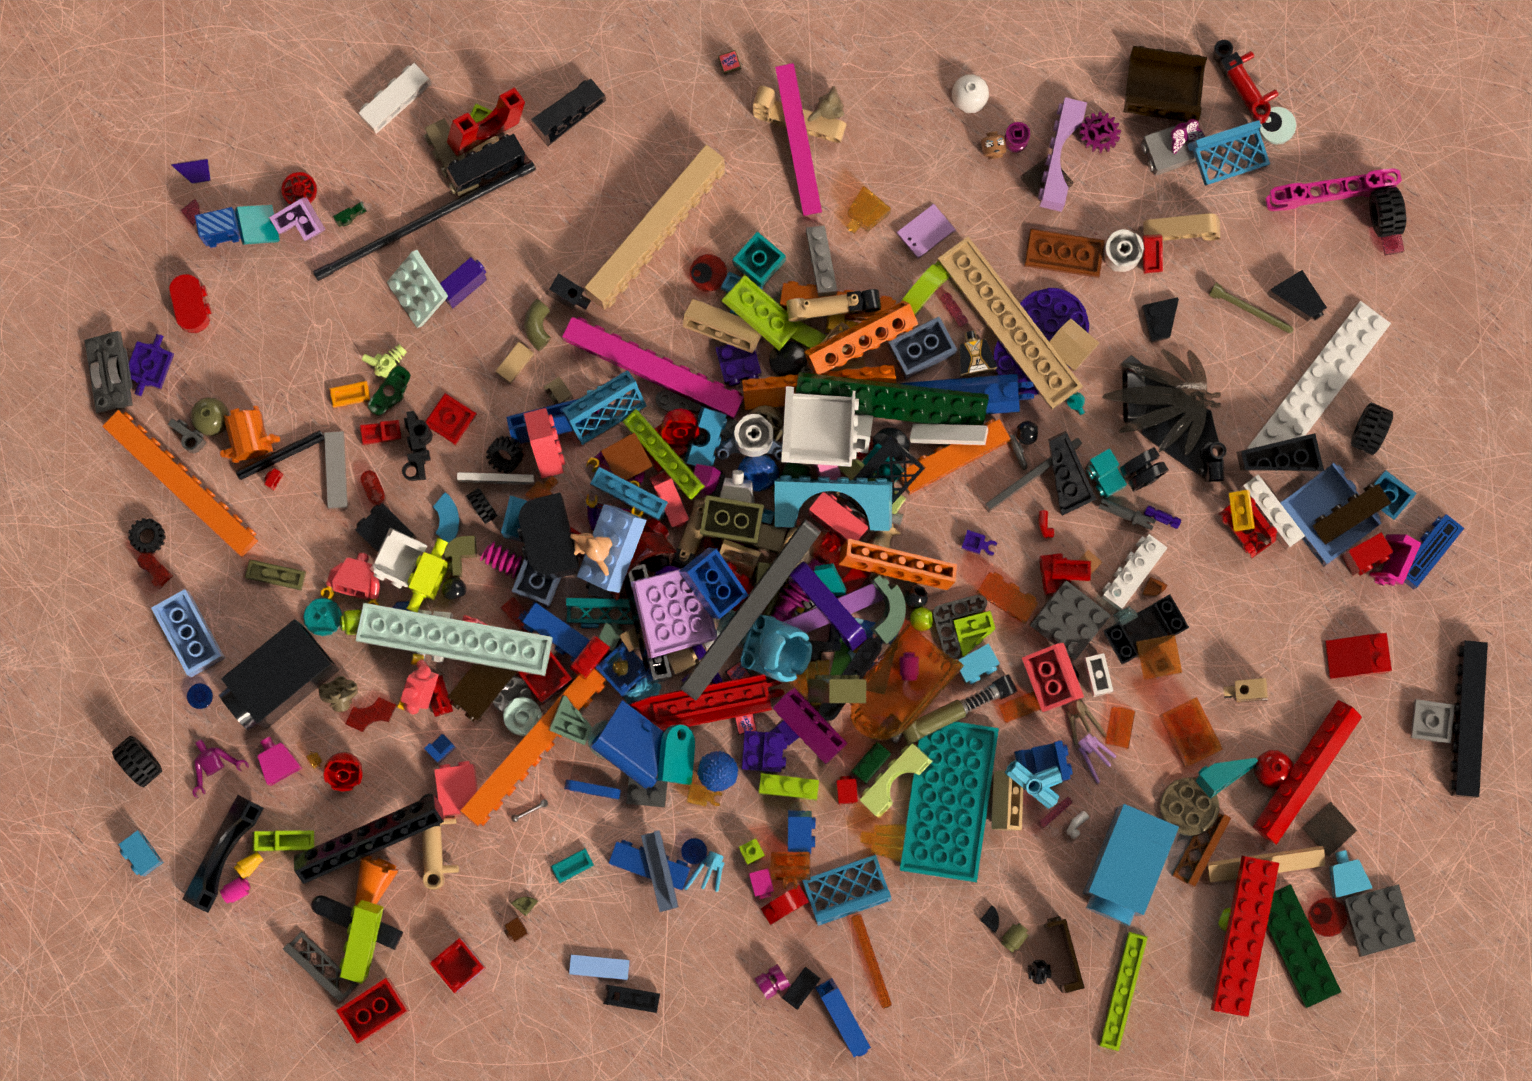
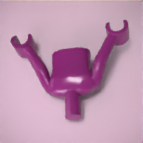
[192,739,249,798]

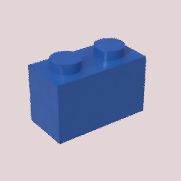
[788,810,816,854]

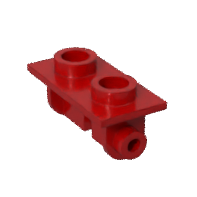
[430,675,453,717]

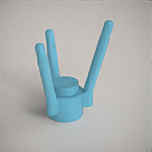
[684,851,725,892]

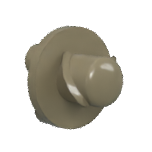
[318,676,358,712]

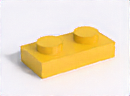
[1229,490,1255,531]

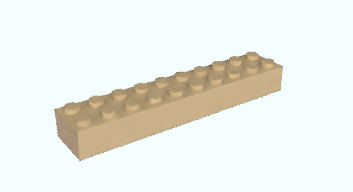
[585,144,725,310]

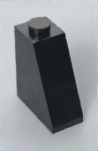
[1267,270,1327,321]

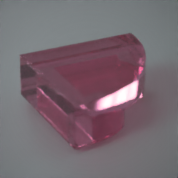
[180,199,200,226]

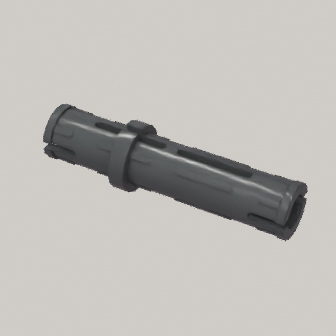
[1098,498,1156,531]

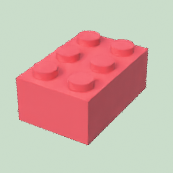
[524,408,565,479]
[808,492,869,543]
[1022,643,1084,712]

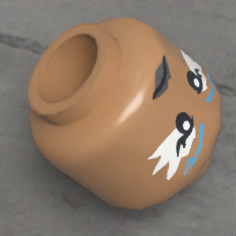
[981,131,1007,160]

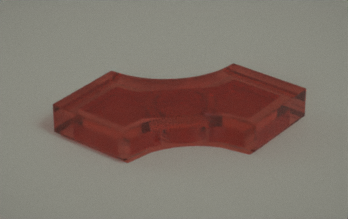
[345,697,397,732]

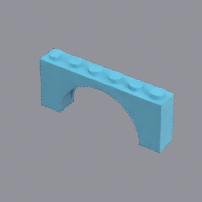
[775,475,892,531]

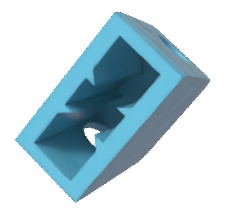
[1329,850,1372,898]

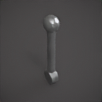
[511,799,548,822]

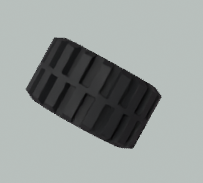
[1369,187,1407,237]
[1351,402,1393,455]
[112,736,162,787]

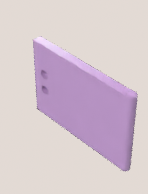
[897,204,956,259]

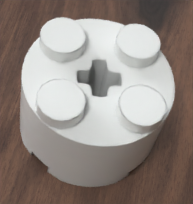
[1103,229,1144,272]
[734,414,773,457]

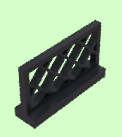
[839,436,926,518]

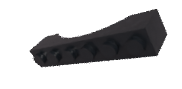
[182,795,264,913]

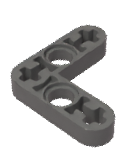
[933,595,987,660]

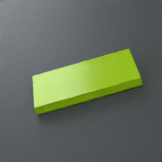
[722,275,802,351]

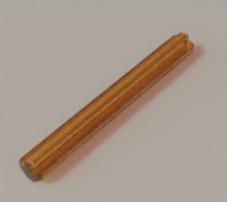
[851,914,892,1009]

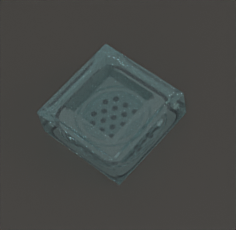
[1113,606,1138,625]

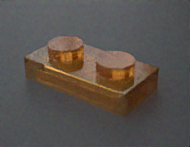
[998,691,1041,724]

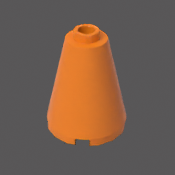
[355,855,399,905]

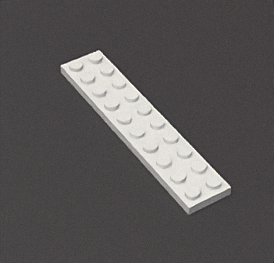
[1247,301,1391,472]

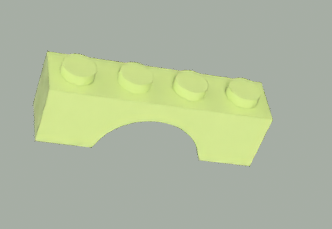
[860,743,932,818]

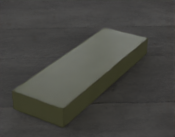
[245,559,306,591]

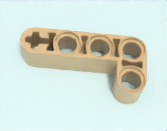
[1143,214,1220,241]

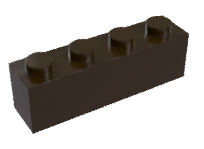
[1313,483,1392,545]

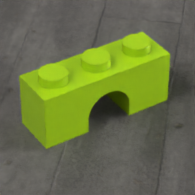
[759,773,819,801]

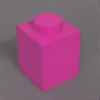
[749,868,774,899]

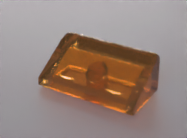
[1105,707,1135,749]

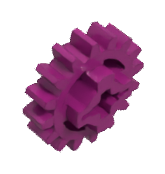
[1079,112,1121,154]

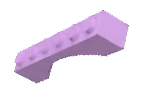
[1038,97,1087,212]

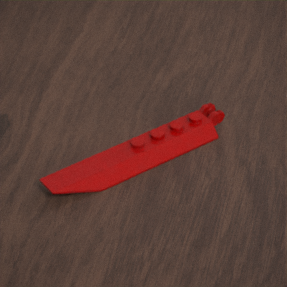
[614,674,785,732]

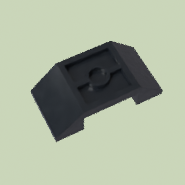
[1103,594,1189,665]

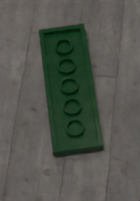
[1267,884,1341,1008]

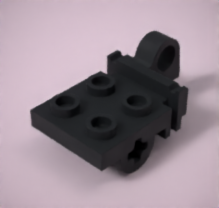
[402,411,433,481]

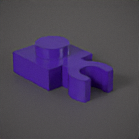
[961,530,997,556]

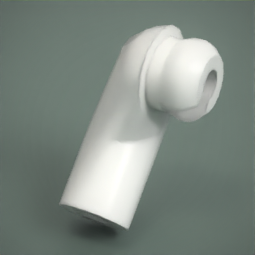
[1067,811,1089,839]

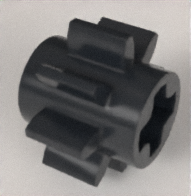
[1028,960,1052,984]

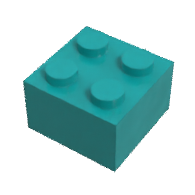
[732,232,786,287]

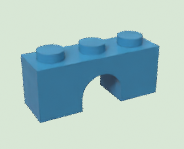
[684,406,727,466]

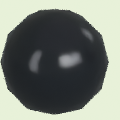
[1016,421,1038,445]
[442,577,467,600]
[904,585,928,609]

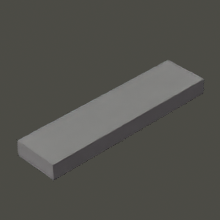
[324,431,348,509]

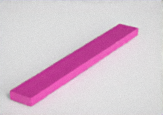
[775,63,822,216]

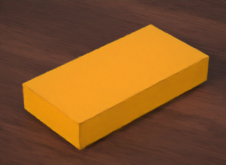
[329,381,371,408]

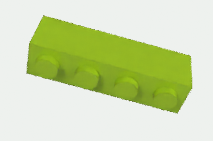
[339,900,384,984]

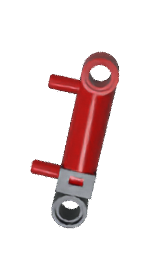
[1213,40,1279,124]

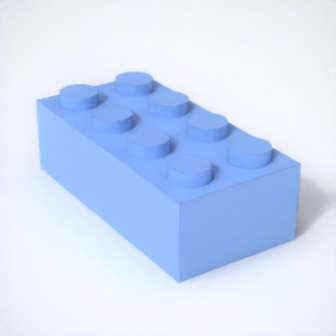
[577,504,647,593]
[151,589,225,677]

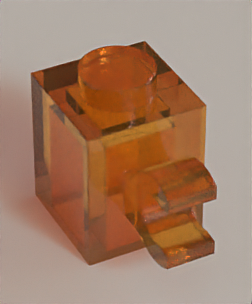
[525,476,558,500]

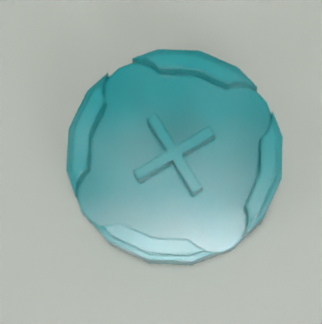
[303,598,342,636]

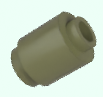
[1001,923,1029,953]

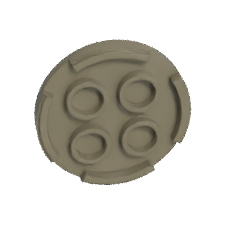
[1160,777,1219,836]

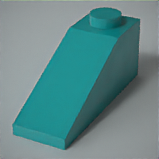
[1196,758,1258,799]

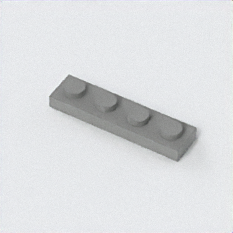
[806,225,837,297]

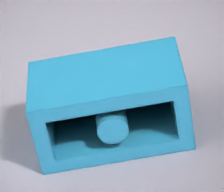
[954,643,1000,684]

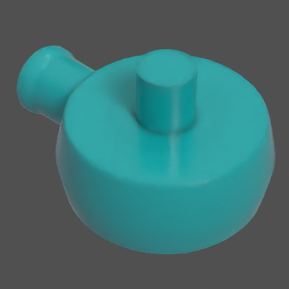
[1067,392,1085,415]

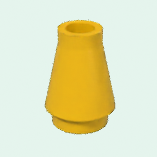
[234,851,263,879]

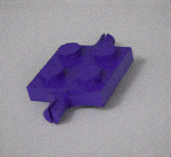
[129,334,174,397]

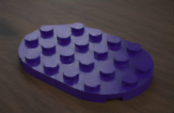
[993,288,1089,395]

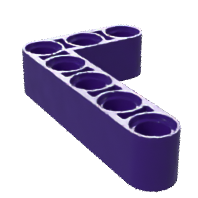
[789,561,867,652]

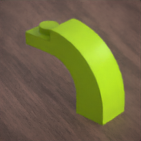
[902,261,950,316]

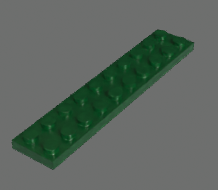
[795,372,989,426]

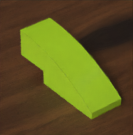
[252,830,314,852]

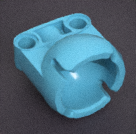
[741,614,812,682]

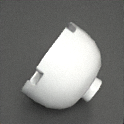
[952,74,989,113]

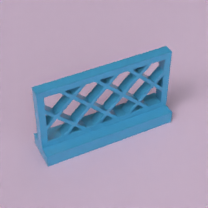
[1187,120,1270,186]
[562,370,647,445]
[590,467,668,521]
[802,855,892,926]

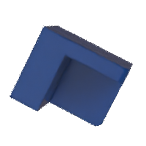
[424,734,456,764]

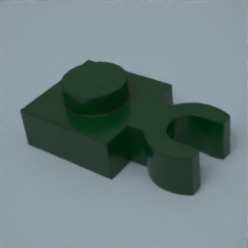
[333,202,367,227]

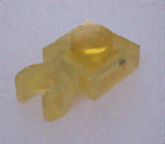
[686,783,722,806]

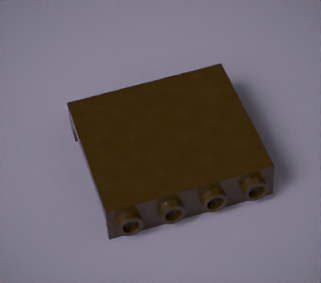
[1123,46,1207,122]

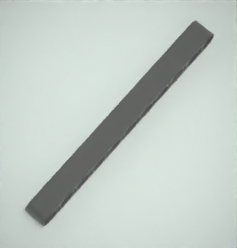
[680,519,821,701]

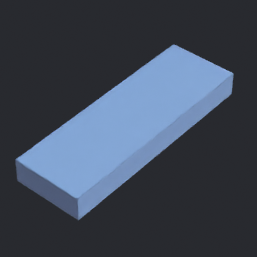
[569,955,630,980]

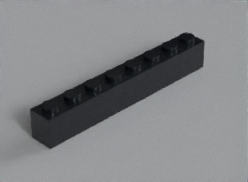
[1449,640,1488,798]

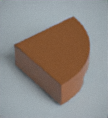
[1142,577,1168,597]

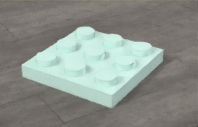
[387,250,448,328]

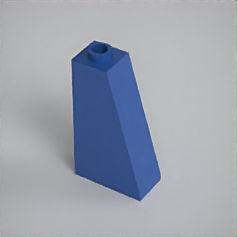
[815,978,871,1057]

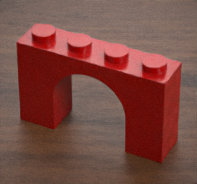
[447,87,525,157]

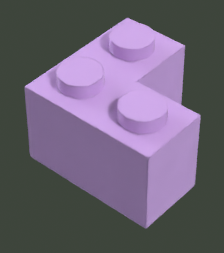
[269,197,326,241]

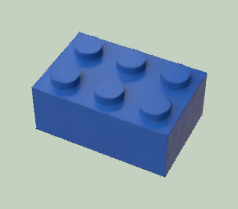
[679,548,748,619]

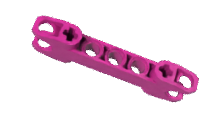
[1265,168,1402,211]

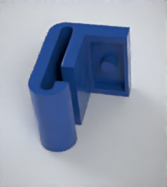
[1014,740,1073,790]

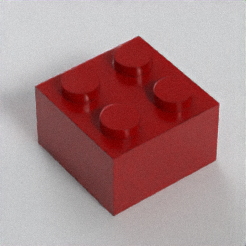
[1341,532,1393,576]

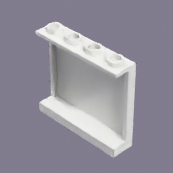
[781,386,859,467]

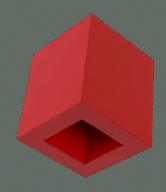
[836,776,858,805]

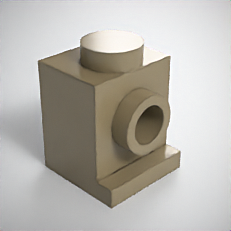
[544,377,574,404]

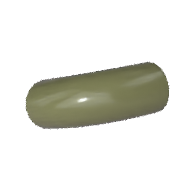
[524,299,551,351]

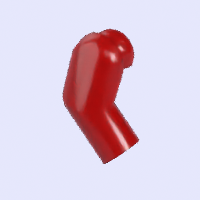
[1038,510,1054,539]

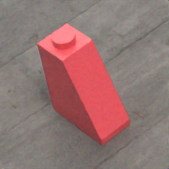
[649,471,689,527]

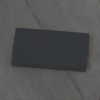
[782,967,821,1010]

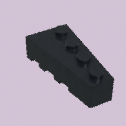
[531,79,606,146]
[447,134,525,192]
[1236,433,1324,472]

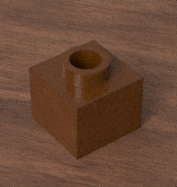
[504,917,529,942]

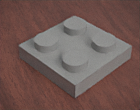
[1410,699,1455,744]

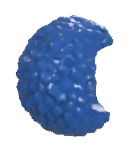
[738,454,779,492]
[697,751,738,792]

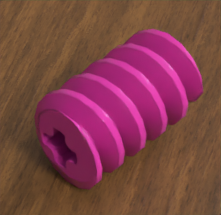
[480,541,523,579]

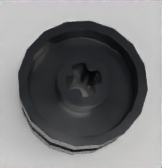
[1119,447,1169,492]

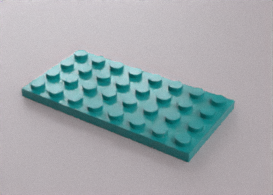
[899,722,999,883]

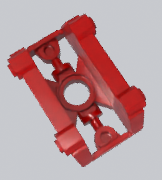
[1218,497,1277,559]

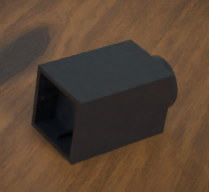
[219,619,340,731]

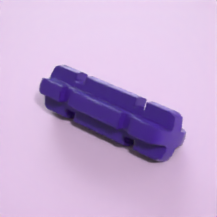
[1144,506,1181,529]

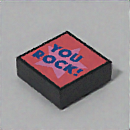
[725,660,752,680]

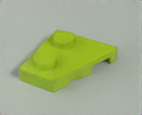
[953,610,995,656]

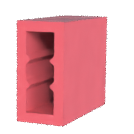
[434,761,478,817]

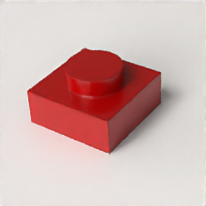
[264,468,284,491]

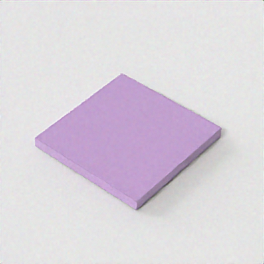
[631,568,717,658]

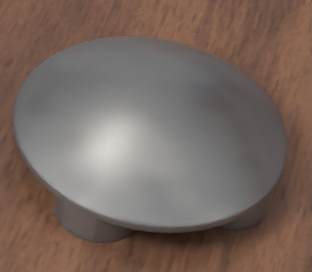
[493,676,531,713]

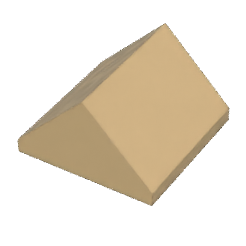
[1049,319,1099,372]

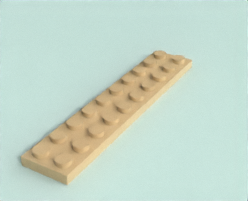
[937,237,1083,410]

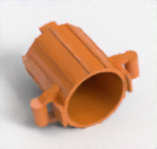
[220,406,280,463]

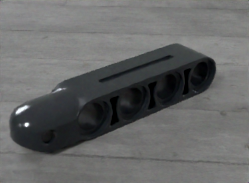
[311,895,403,950]

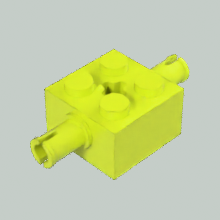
[406,538,449,613]

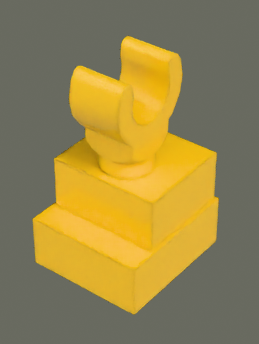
[825,314,859,333]

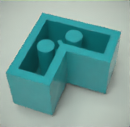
[1086,448,1127,499]

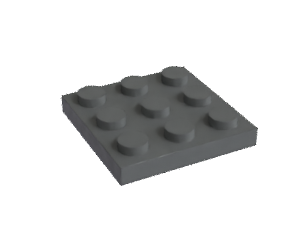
[1029,580,1111,660]
[1343,884,1416,957]

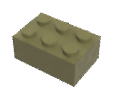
[700,495,764,545]
[808,675,866,703]

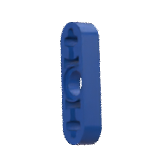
[564,779,621,800]

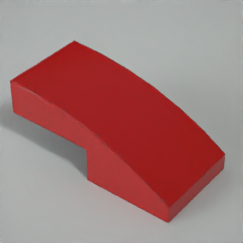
[360,420,401,445]

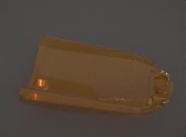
[850,624,964,740]

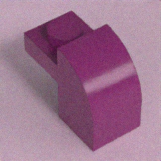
[673,464,721,499]

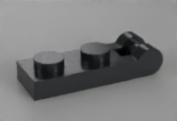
[603,984,660,1013]

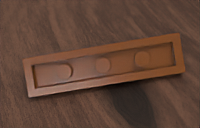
[1172,813,1231,887]

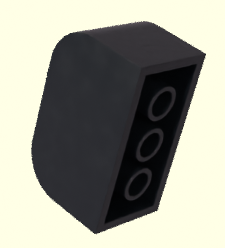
[517,492,580,579]

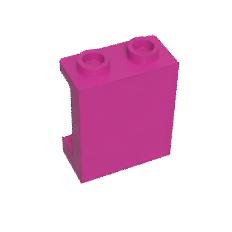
[1369,534,1421,586]

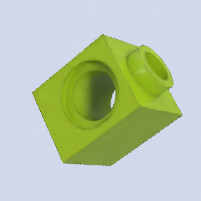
[739,838,765,865]

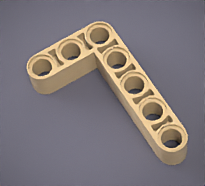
[753,86,847,143]

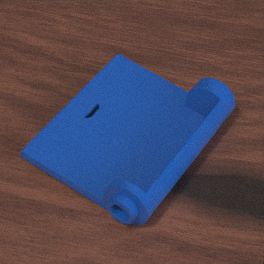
[590,700,664,789]

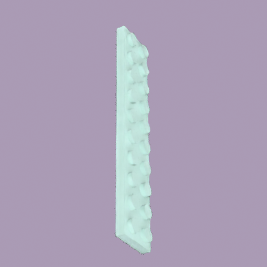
[356,603,553,676]

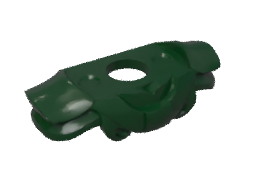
[367,366,411,416]

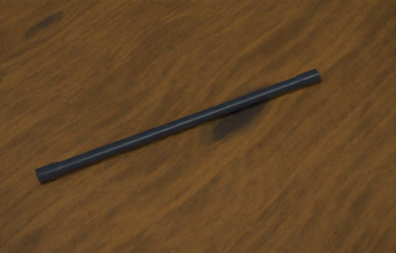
[313,160,536,281]

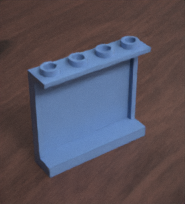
[1281,463,1382,567]

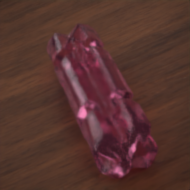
[941,292,968,327]

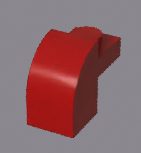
[760,885,809,925]

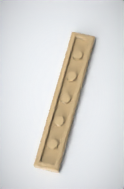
[1207,846,1325,882]

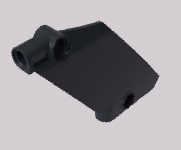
[1122,355,1226,482]

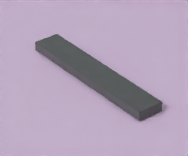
[985,438,1082,513]

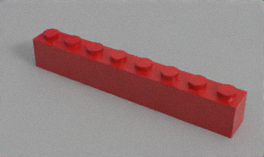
[1252,700,1362,845]

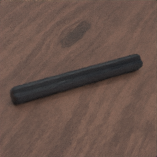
[236,430,325,480]

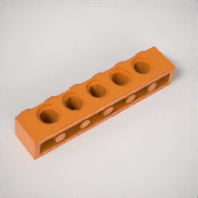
[804,300,918,375]
[839,539,957,590]

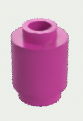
[220,877,251,904]

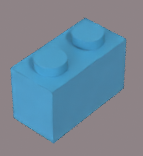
[118,830,164,876]

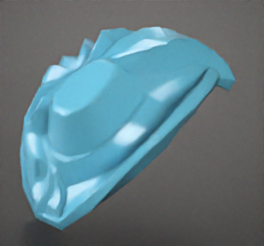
[624,678,662,704]

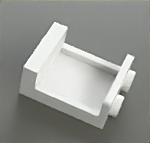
[370,528,427,588]

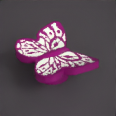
[1170,119,1205,155]

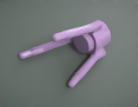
[1078,734,1116,784]

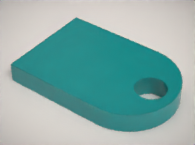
[657,725,695,785]

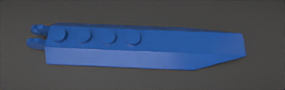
[900,374,1034,414]

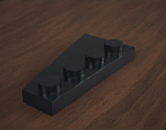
[1048,431,1096,516]

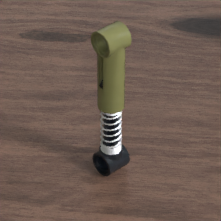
[899,674,1018,745]

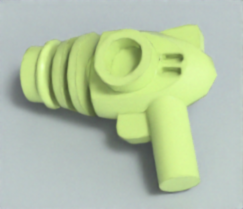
[362,344,407,378]

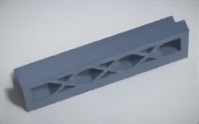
[641,830,679,912]

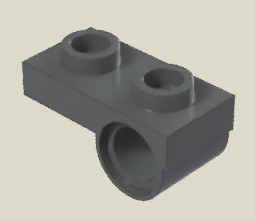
[168,419,207,454]

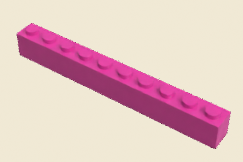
[562,317,744,420]

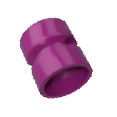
[1005,122,1030,153]
[754,964,790,1000]

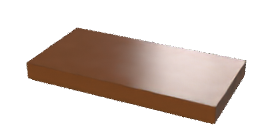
[1024,229,1105,278]

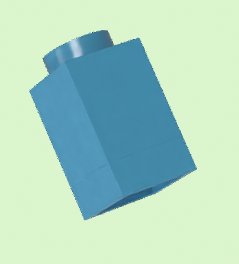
[1083,804,1179,926]

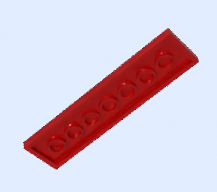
[1210,855,1280,1017]

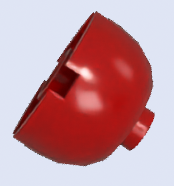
[661,408,699,445]
[1254,750,1293,789]
[323,752,363,792]

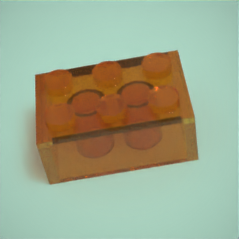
[1159,697,1223,768]

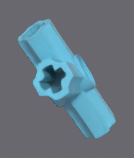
[1005,760,1062,809]

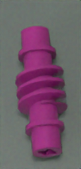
[771,557,823,622]

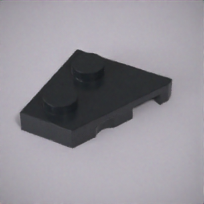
[1142,297,1179,343]

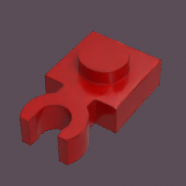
[821,531,844,552]

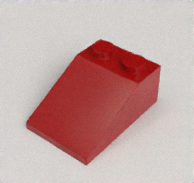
[1325,633,1392,679]

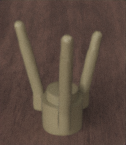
[1066,700,1107,746]

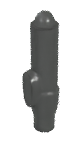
[1009,434,1027,470]

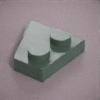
[548,695,592,745]

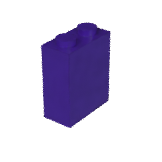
[440,257,487,309]

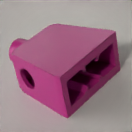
[258,737,303,786]

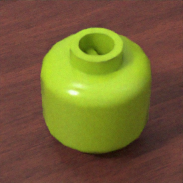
[340,609,362,635]

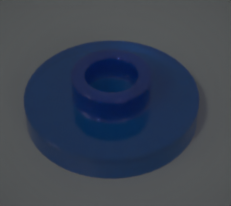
[187,683,213,709]
[681,838,707,864]

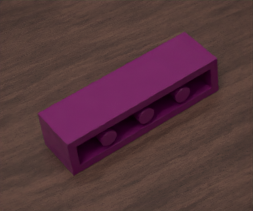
[773,688,848,764]

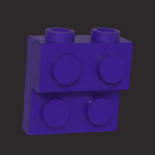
[716,344,762,386]
[741,731,788,772]

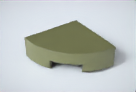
[511,897,539,916]

